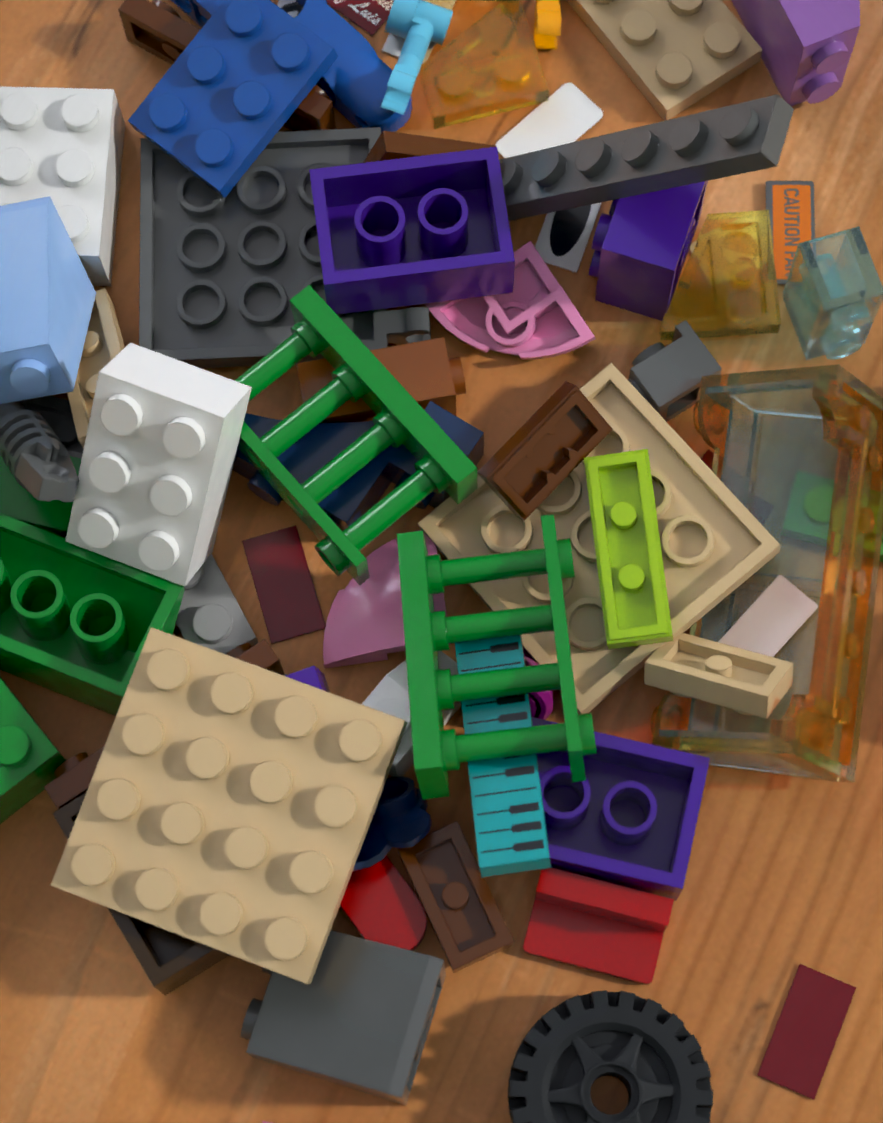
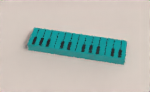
[455,635,551,877]

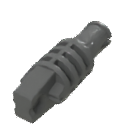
[0,401,79,502]

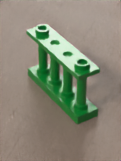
[234,285,478,585]
[397,514,597,800]

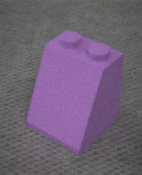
[731,0,860,106]

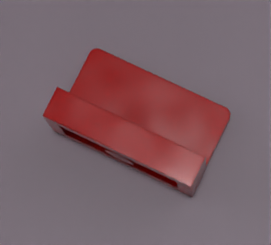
[523,868,674,985]

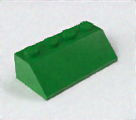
[0,513,185,716]

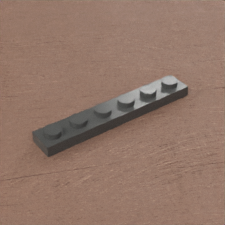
[499,94,794,221]

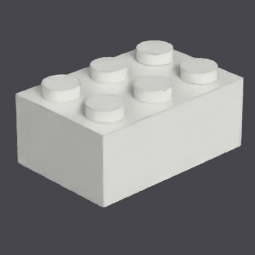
[0,86,125,287]
[66,343,252,587]

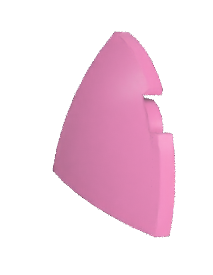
[426,241,596,360]
[323,530,450,668]

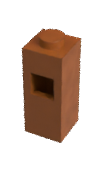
[296,337,466,423]

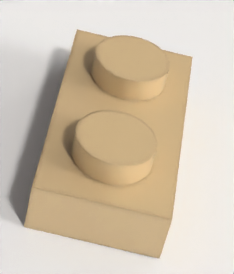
[644,633,794,719]

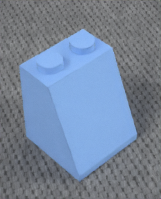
[0,196,96,404]

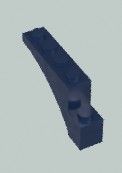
[233,401,484,531]

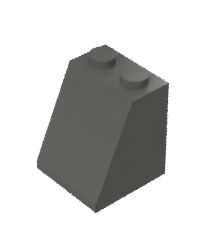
[241,930,446,1106]

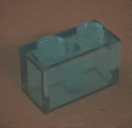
[782,226,883,360]

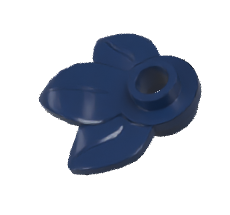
[353,776,432,871]

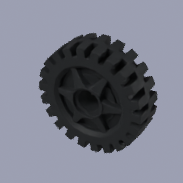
[508,990,713,1123]

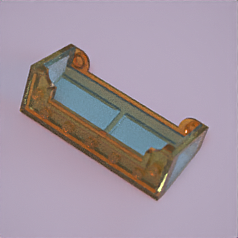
[651,364,883,782]

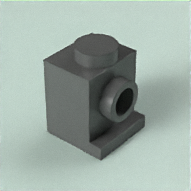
[628,320,722,422]

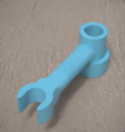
[381,0,454,115]

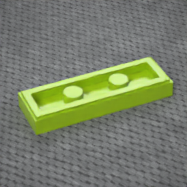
[584,449,674,650]

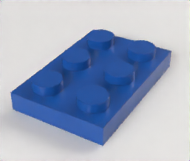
[128,0,338,198]

